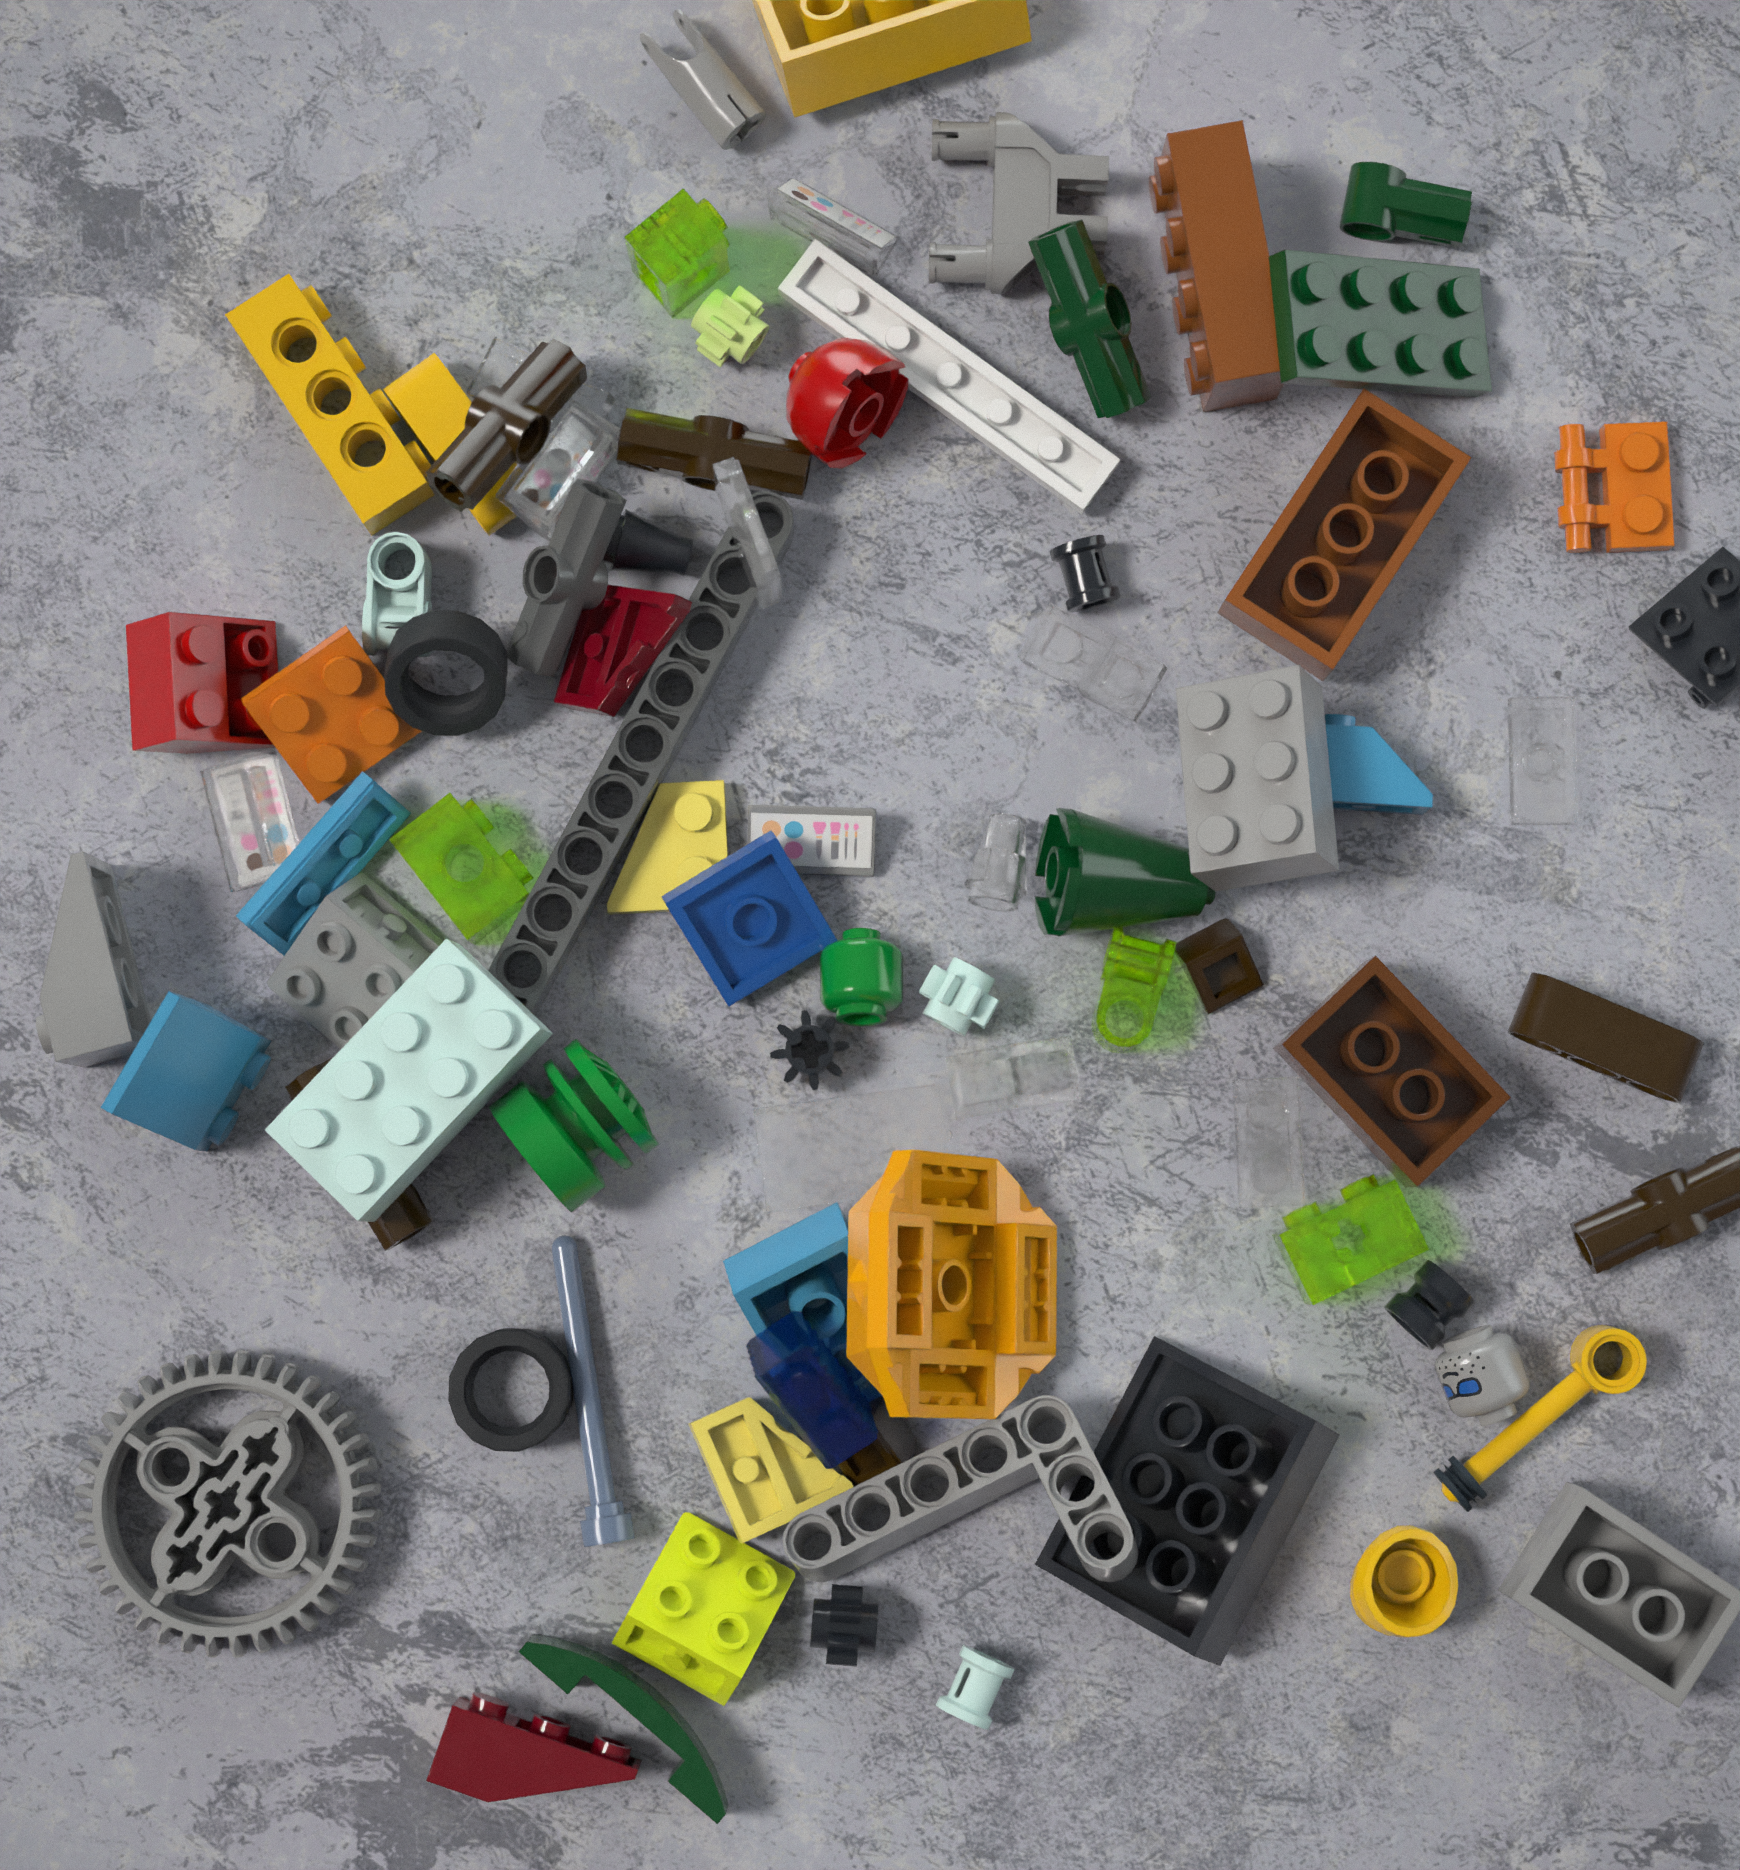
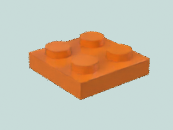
[241,625,422,804]

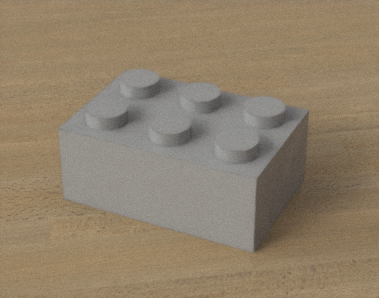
[1176,665,1339,891]
[1498,1482,1740,1708]

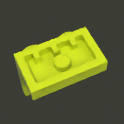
[612,1512,795,1706]

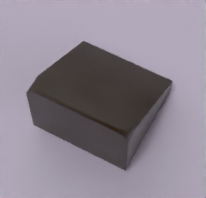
[1173,918,1264,1014]
[820,1396,917,1487]

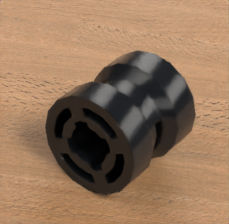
[1384,1260,1476,1350]

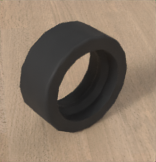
[384,610,508,736]
[448,1328,573,1452]

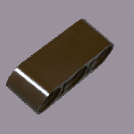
[1508,973,1704,1103]

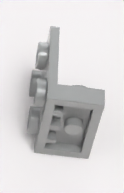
[267,872,443,1049]

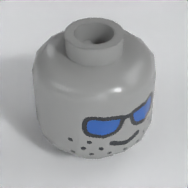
[1434,1325,1530,1426]

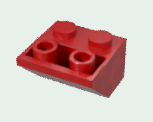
[126,612,278,754]

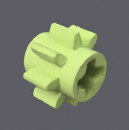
[691,285,769,367]

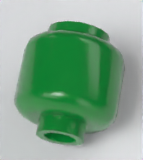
[820,928,903,1026]

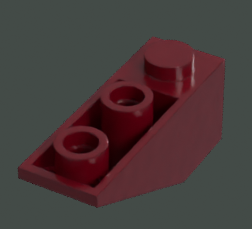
[426,1692,642,1803]

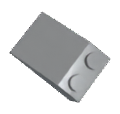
[36,852,151,1068]

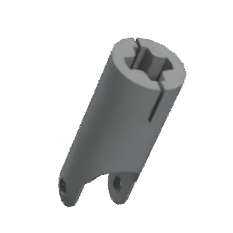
[640,9,766,150]

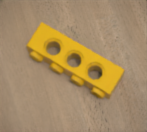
[225,273,435,536]

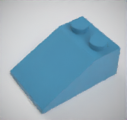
[100,991,271,1152]
[723,1202,882,1445]

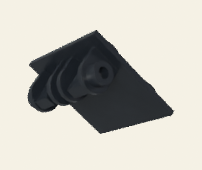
[1628,547,1740,709]

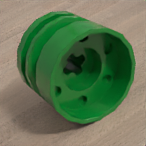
[489,1039,659,1212]

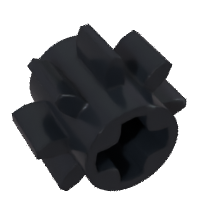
[770,1010,850,1091]
[810,1584,879,1667]

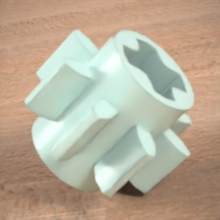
[919,957,1000,1036]

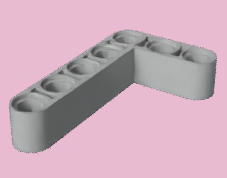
[782,1395,1138,1583]

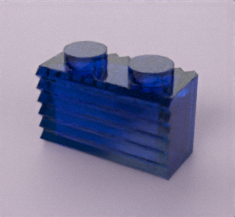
[746,1311,878,1469]

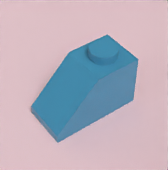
[1325,714,1433,815]

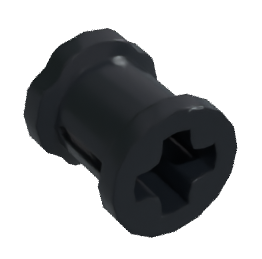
[1049,535,1121,613]

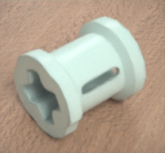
[936,1645,1015,1730]

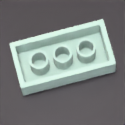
[265,938,553,1222]

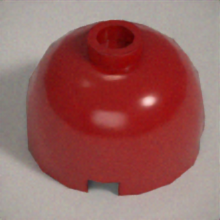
[786,337,909,469]

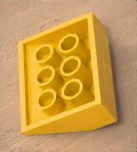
[752,0,1032,118]

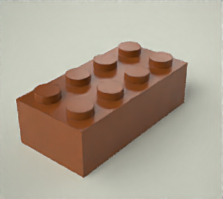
[1149,120,1284,413]
[1217,388,1472,681]

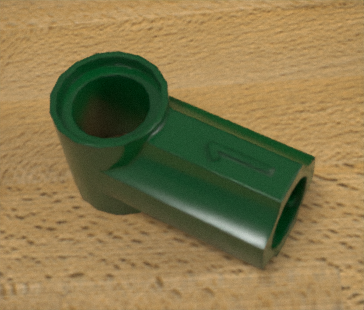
[1339,162,1472,248]

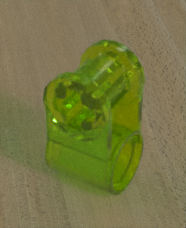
[1092,927,1176,1053]

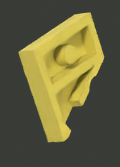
[607,780,728,915]
[688,1397,853,1543]

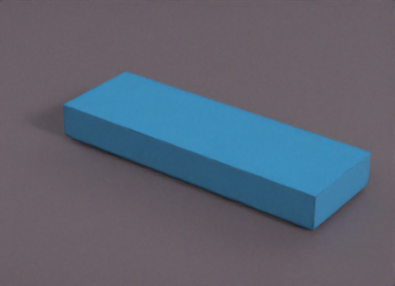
[236,771,411,956]

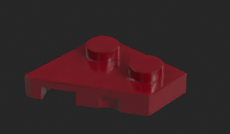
[554,585,692,717]

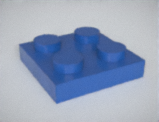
[661,830,838,1007]

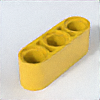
[383,353,523,536]

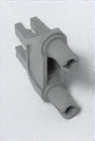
[929,112,1109,294]

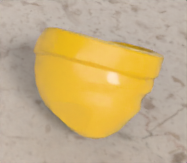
[1350,1525,1459,1638]

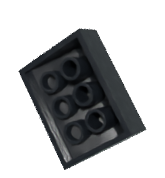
[1035,1336,1340,1666]

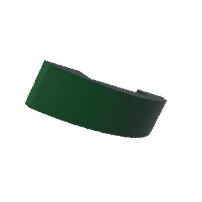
[519,1634,728,1824]

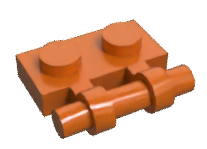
[1554,422,1675,553]

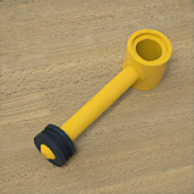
[1433,1325,1647,1512]

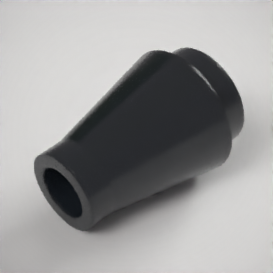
[603,509,693,576]

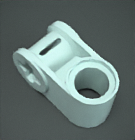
[362,532,433,657]

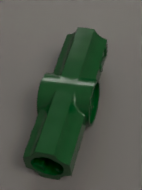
[1028,219,1152,419]

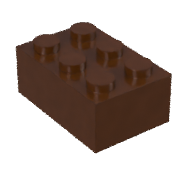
[1273,955,1511,1188]

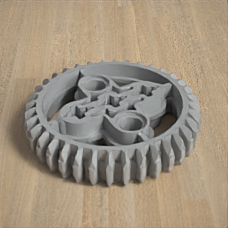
[74,1350,381,1658]

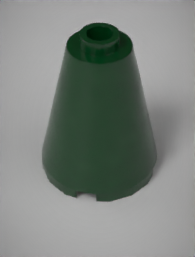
[1035,808,1216,937]

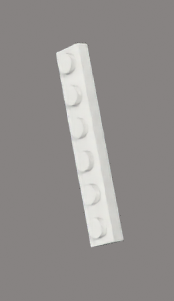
[778,239,1120,515]

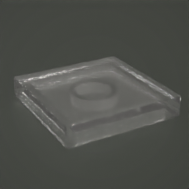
[712,457,782,610]

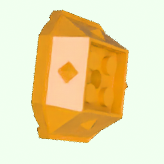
[846,1149,1057,1419]

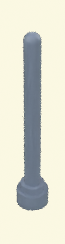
[552,1235,635,1547]

